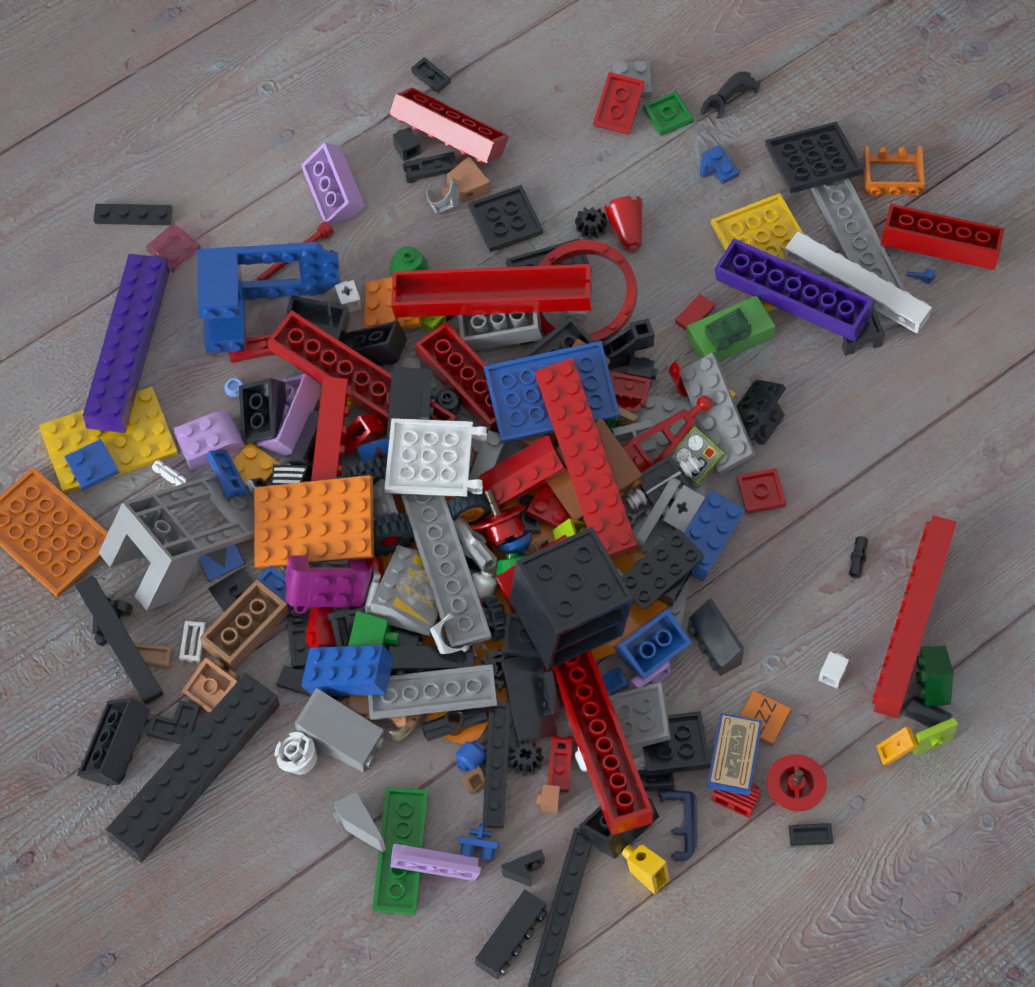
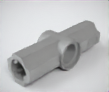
[453,518,497,572]

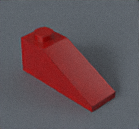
[306,607,336,649]

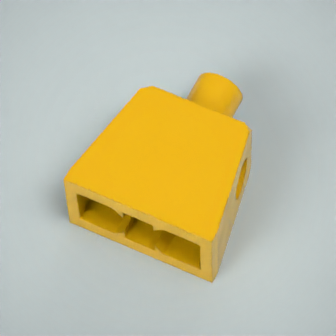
[622,845,670,895]

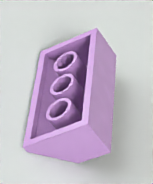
[301,142,365,225]
[255,374,322,456]

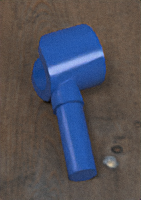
[906,268,935,284]

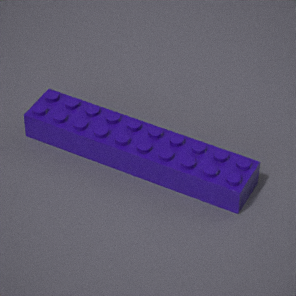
[83,254,170,433]

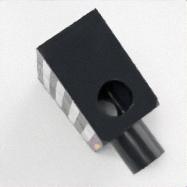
[271,464,312,486]

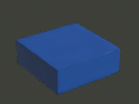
[601,668,629,696]

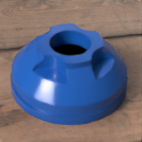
[497,530,533,555]

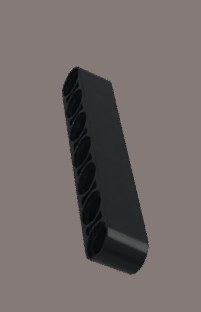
[75,575,164,706]

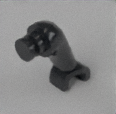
[701,71,761,119]

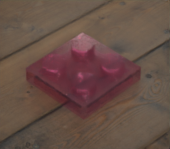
[145,223,201,273]

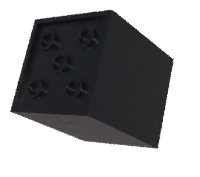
[509,526,634,670]

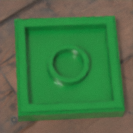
[643,91,694,136]

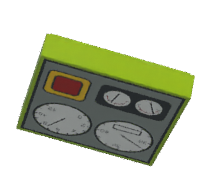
[670,427,725,484]

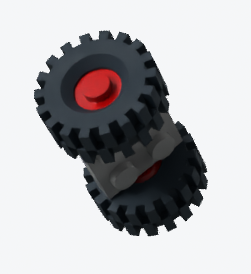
[344,458,415,557]

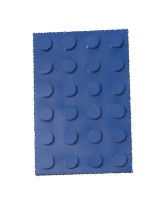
[484,341,620,443]

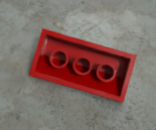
[479,435,568,510]

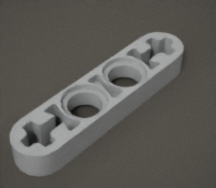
[636,477,681,549]

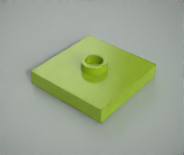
[912,718,958,756]

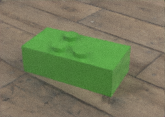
[686,296,776,362]

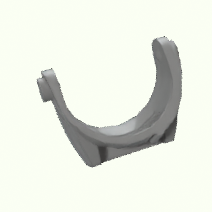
[426,178,459,214]
[430,612,470,654]

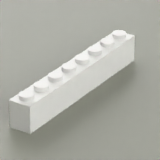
[784,232,932,334]

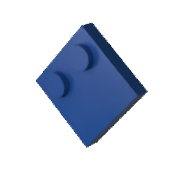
[64,439,119,491]

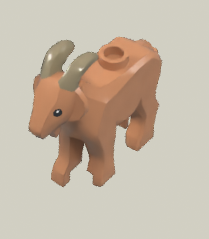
[340,695,422,741]

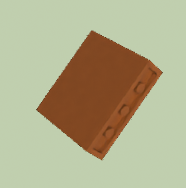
[547,418,644,522]

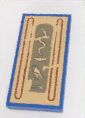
[707,713,762,795]

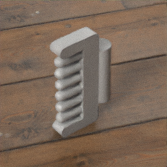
[362,570,381,613]

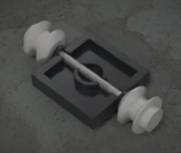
[626,455,701,511]

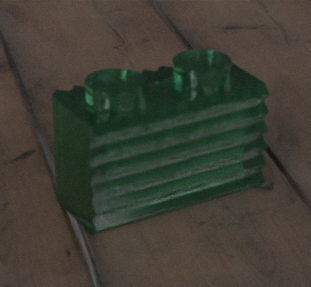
[705,308,751,352]

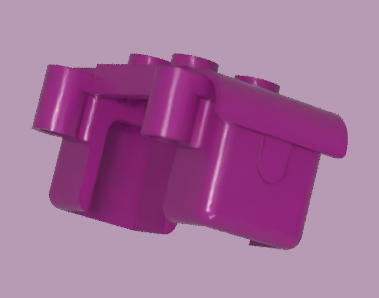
[285,555,373,614]

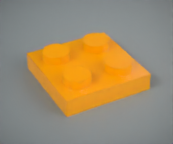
[233,443,281,491]

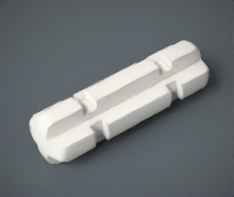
[152,460,188,486]

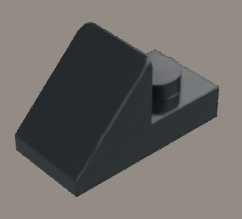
[501,849,545,887]

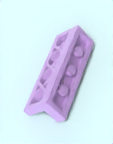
[390,844,481,881]

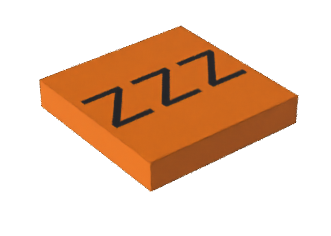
[740,691,791,746]

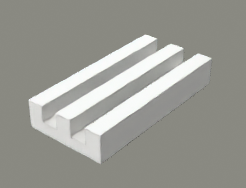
[179,621,206,663]

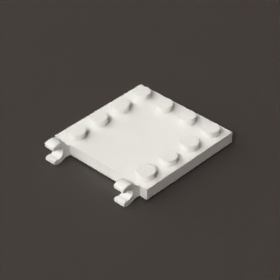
[385,419,487,496]

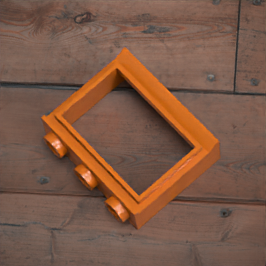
[863,146,925,196]

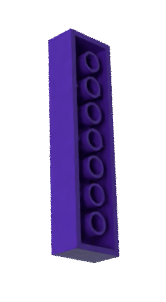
[715,238,874,342]

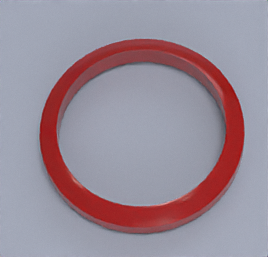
[538,240,638,342]

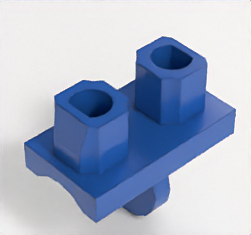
[459,823,499,860]

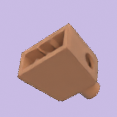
[442,157,490,203]

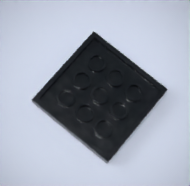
[765,121,863,194]

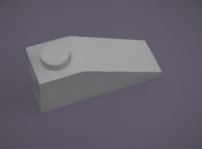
[469,430,507,491]
[333,792,386,852]

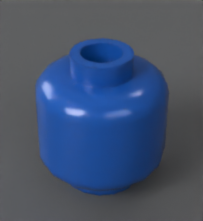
[455,740,486,773]

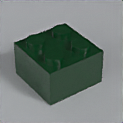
[916,645,954,707]

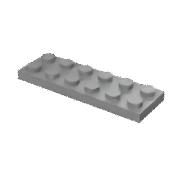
[680,353,756,474]
[368,664,497,720]

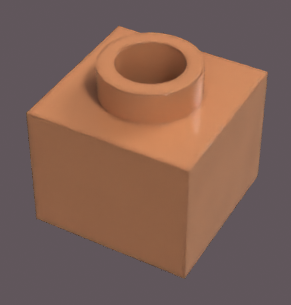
[537,785,560,814]

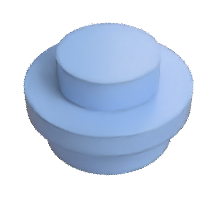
[224,378,244,398]

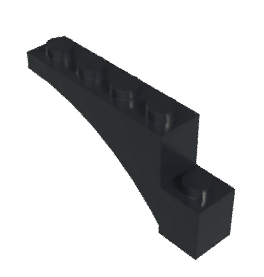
[602,318,655,370]

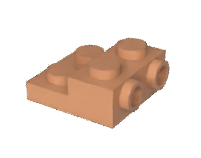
[182,657,240,713]

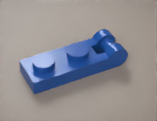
[207,450,247,497]

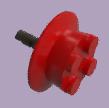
[472,489,526,546]
[767,754,827,811]

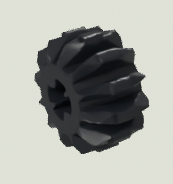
[575,206,608,239]
[508,739,544,776]

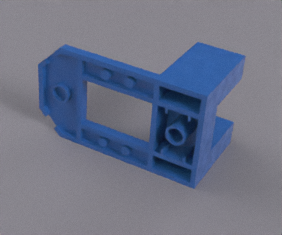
[197,242,341,353]

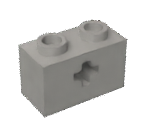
[661,485,705,533]

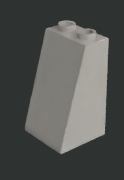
[295,688,386,773]

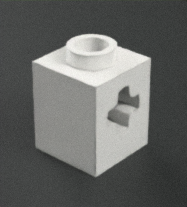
[335,280,361,313]
[818,652,849,689]

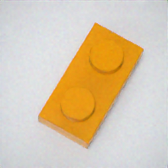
[876,727,918,765]

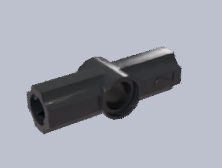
[421,707,487,742]

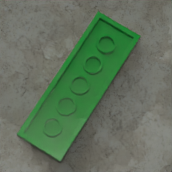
[372,787,429,915]

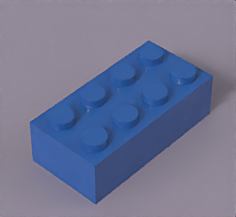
[684,489,745,582]
[301,645,394,696]

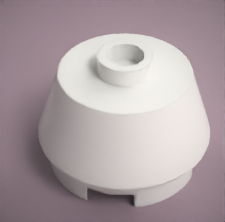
[275,732,317,775]

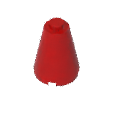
[604,196,643,252]

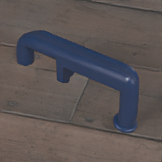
[658,790,697,861]

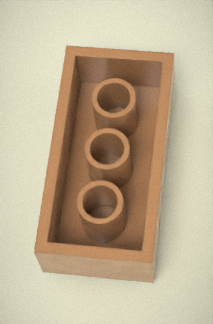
[200,580,289,671]

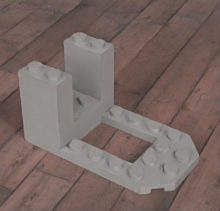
[99,474,254,611]

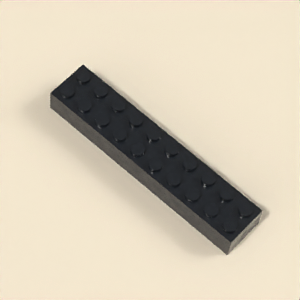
[106,673,280,863]

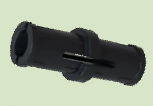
[848,536,868,578]

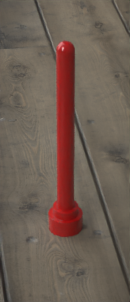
[257,221,334,281]

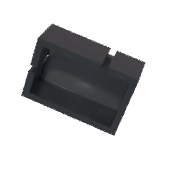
[284,295,350,342]

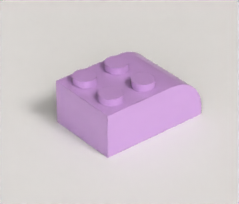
[174,411,245,472]

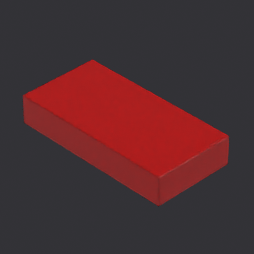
[675,294,715,331]

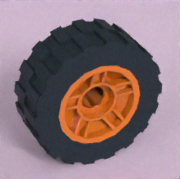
[447,491,491,526]

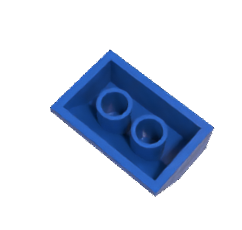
[613,609,692,679]

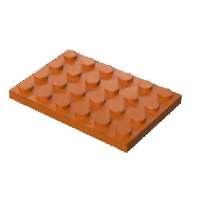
[0,467,108,598]
[254,475,374,569]

